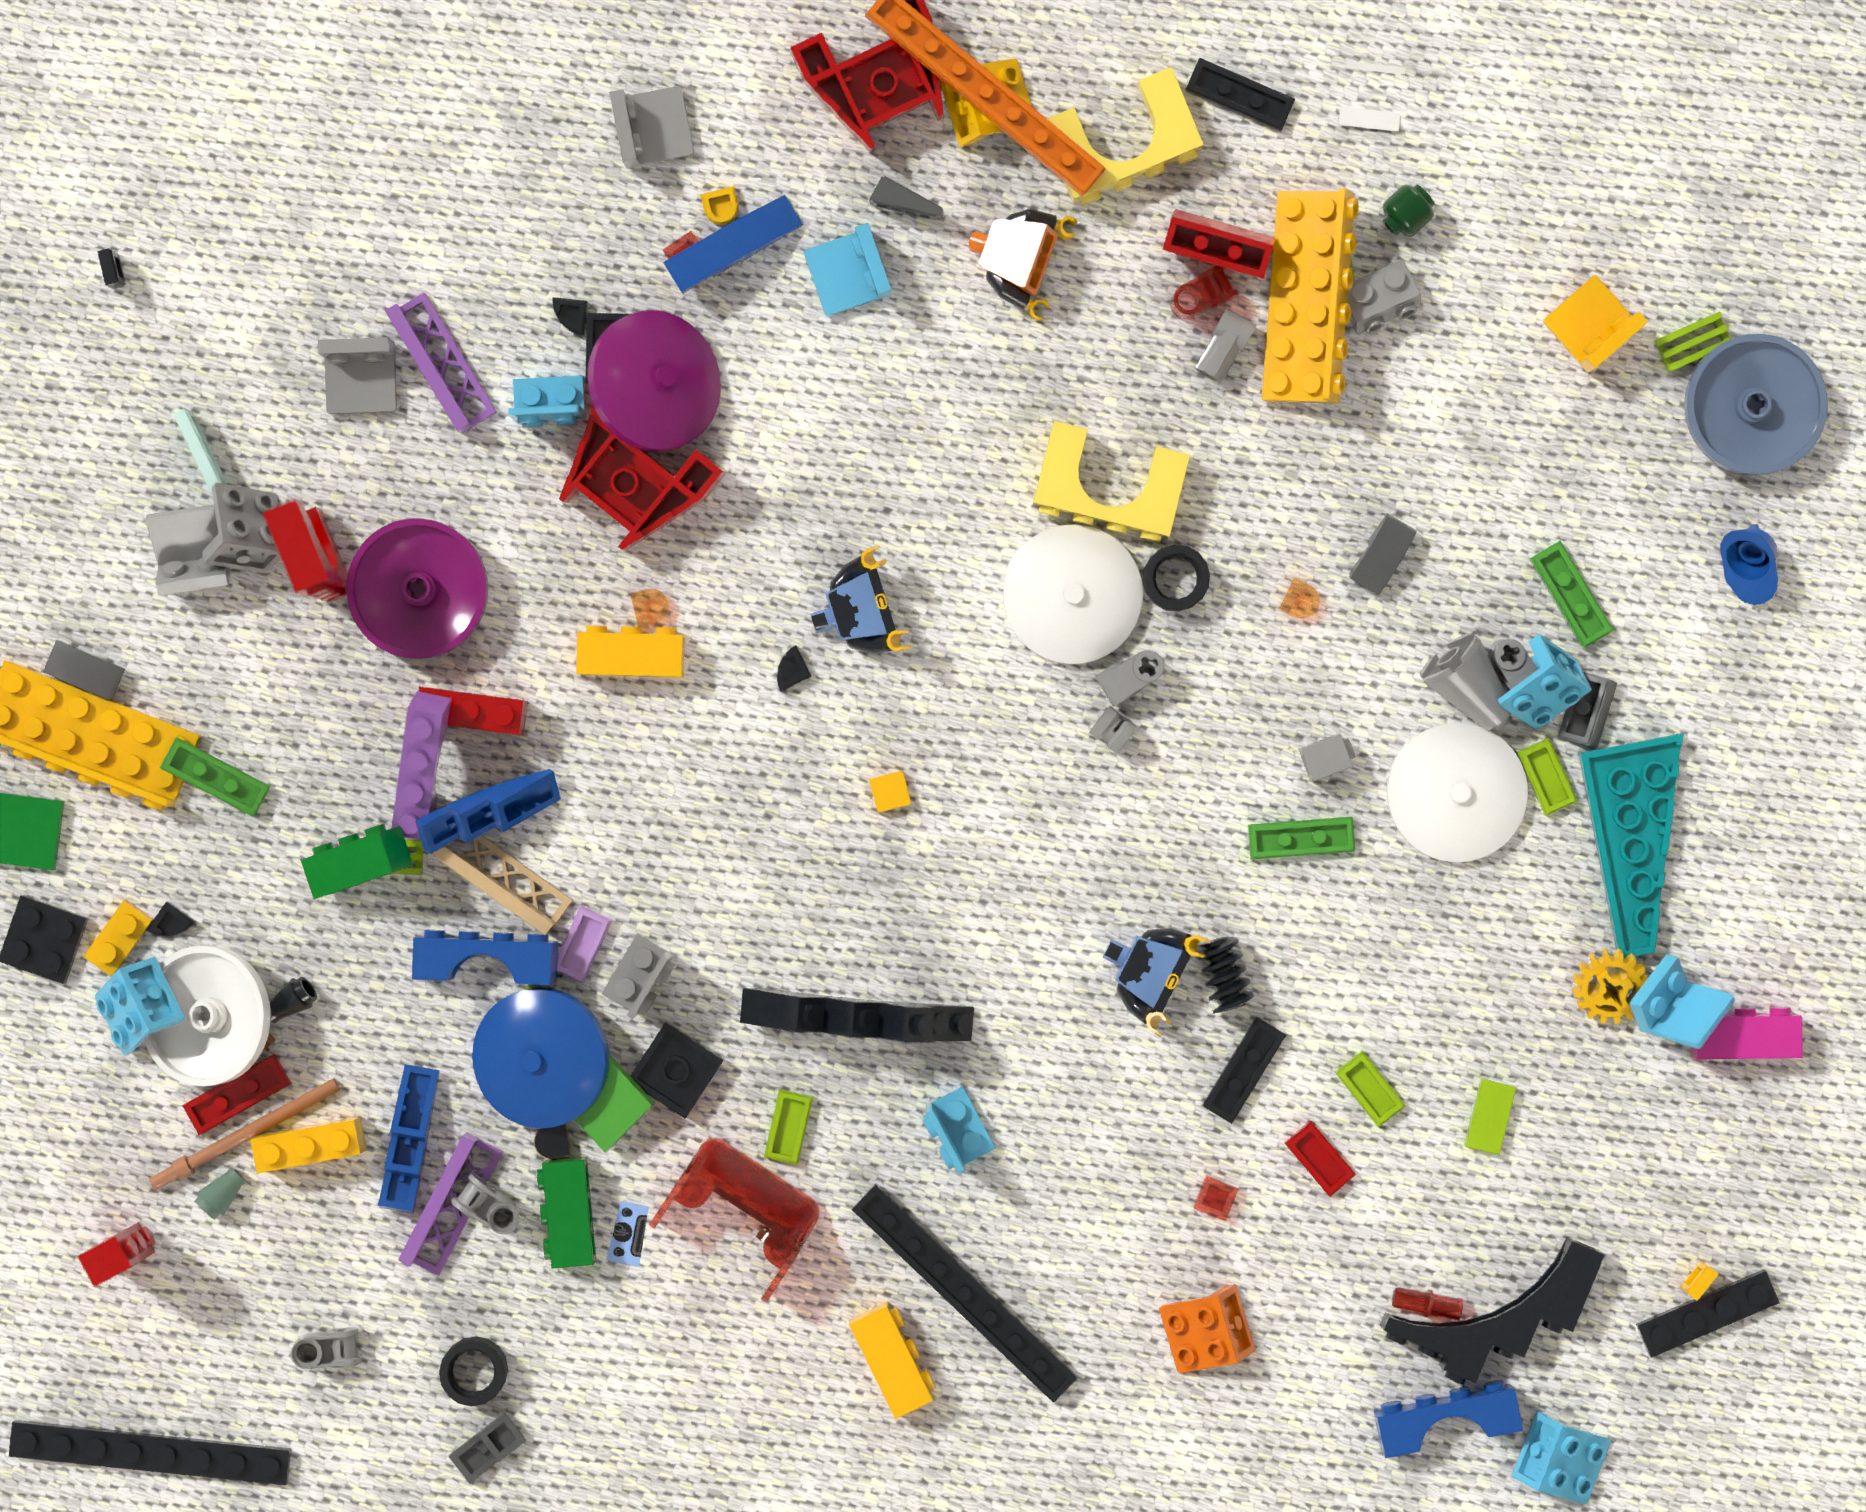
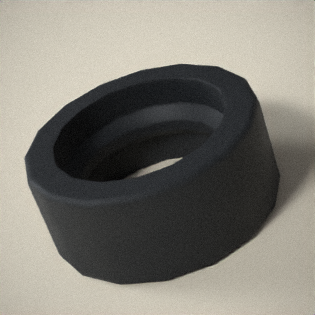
[1142,544,1210,612]
[439,1336,508,1407]

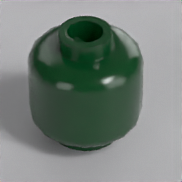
[1382,184,1435,237]

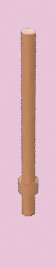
[149,1078,341,1190]

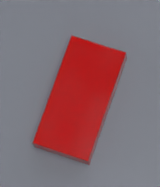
[1284,1120,1356,1197]

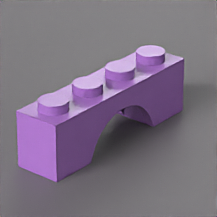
[391,691,451,841]

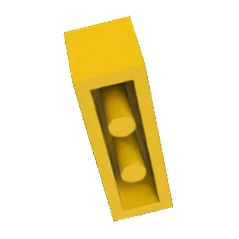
[576,626,685,678]
[250,1116,367,1174]
[849,1302,936,1419]

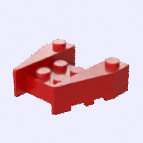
[790,0,944,153]
[559,407,727,550]

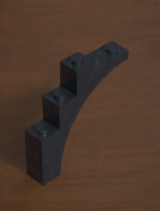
[740,988,974,1043]
[1380,1237,1605,1385]

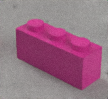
[1690,1007,1803,1060]

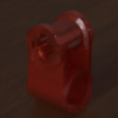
[1170,265,1239,320]

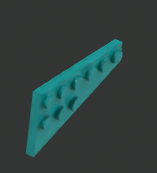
[1578,733,1684,958]

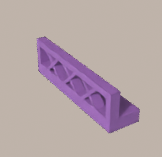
[385,292,497,434]
[398,1132,504,1276]

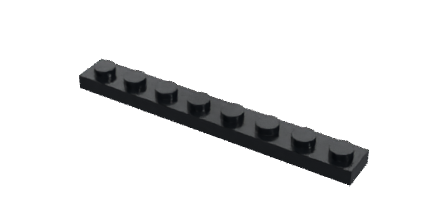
[852,1183,1078,1403]
[8,1420,291,1485]

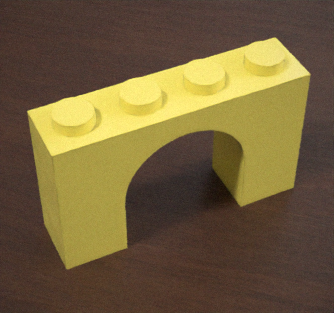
[1047,67,1204,205]
[1033,421,1190,543]

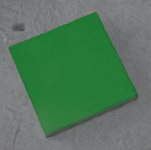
[0,793,65,870]

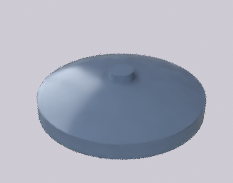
[1684,334,1828,475]

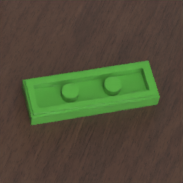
[1529,540,1614,649]
[159,737,271,817]
[1248,817,1355,859]

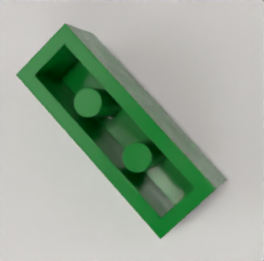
[301,823,414,899]
[537,1156,596,1269]

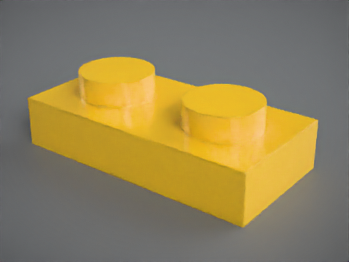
[83,900,154,977]

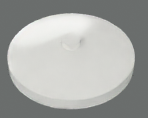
[1003,524,1143,664]
[1387,723,1528,862]
[144,945,271,1086]

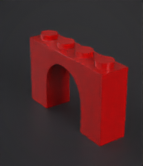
[262,499,348,603]

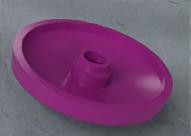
[588,310,721,452]
[346,518,488,659]

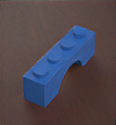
[412,930,558,985]
[1373,1380,1523,1458]

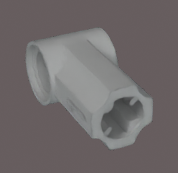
[1195,308,1257,383]

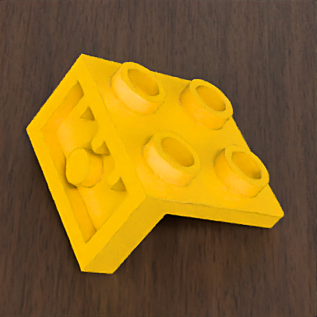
[940,58,1031,147]
[1543,275,1648,373]

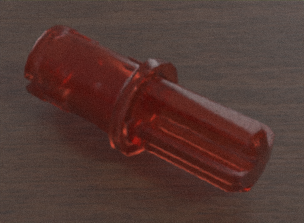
[1392,1287,1463,1321]

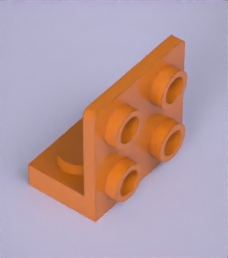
[1159,1284,1256,1373]

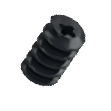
[1197,937,1254,1014]

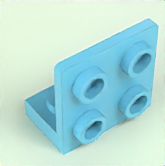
[804,223,892,316]
[508,375,586,428]
[1498,634,1592,729]
[1629,954,1735,1049]
[95,957,185,1056]
[923,1086,995,1174]
[1511,1411,1611,1504]

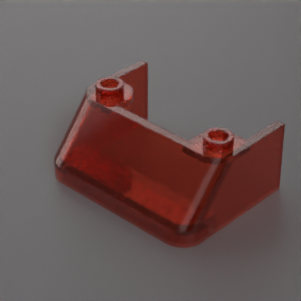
[649,1138,820,1303]

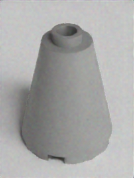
[1420,633,1512,731]

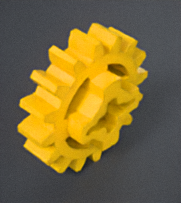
[1572,948,1648,1024]

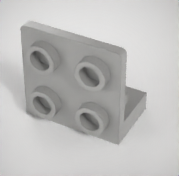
[609,86,694,168]
[318,337,397,414]
[202,483,281,574]
[145,505,231,596]
[602,933,675,1019]

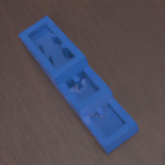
[663,195,803,294]
[415,769,561,854]
[378,1064,440,1214]

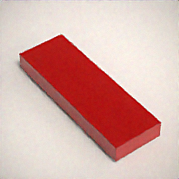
[182,1054,292,1136]

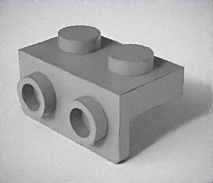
[1347,259,1421,335]

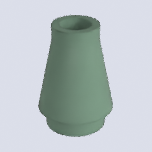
[194,1167,246,1220]

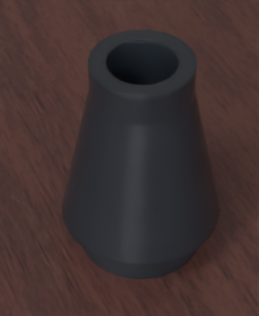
[269,977,317,1023]

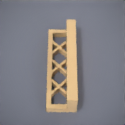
[432,835,573,935]

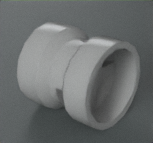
[1089,706,1137,754]

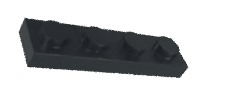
[1636,1269,1780,1358]

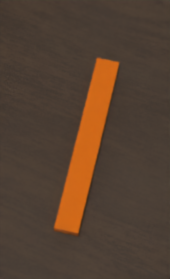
[865,0,1106,197]

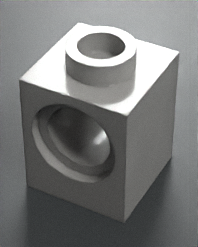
[1298,734,1355,781]

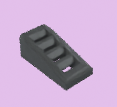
[869,176,944,220]

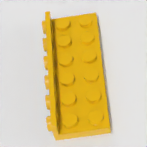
[1262,188,1359,404]
[0,660,202,811]

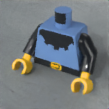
[810,545,911,654]
[1102,928,1210,1037]

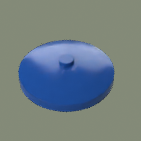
[472,988,609,1128]

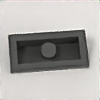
[1558,672,1618,749]

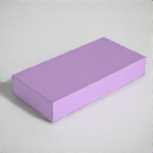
[557,905,612,984]

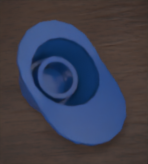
[1720,524,1778,605]

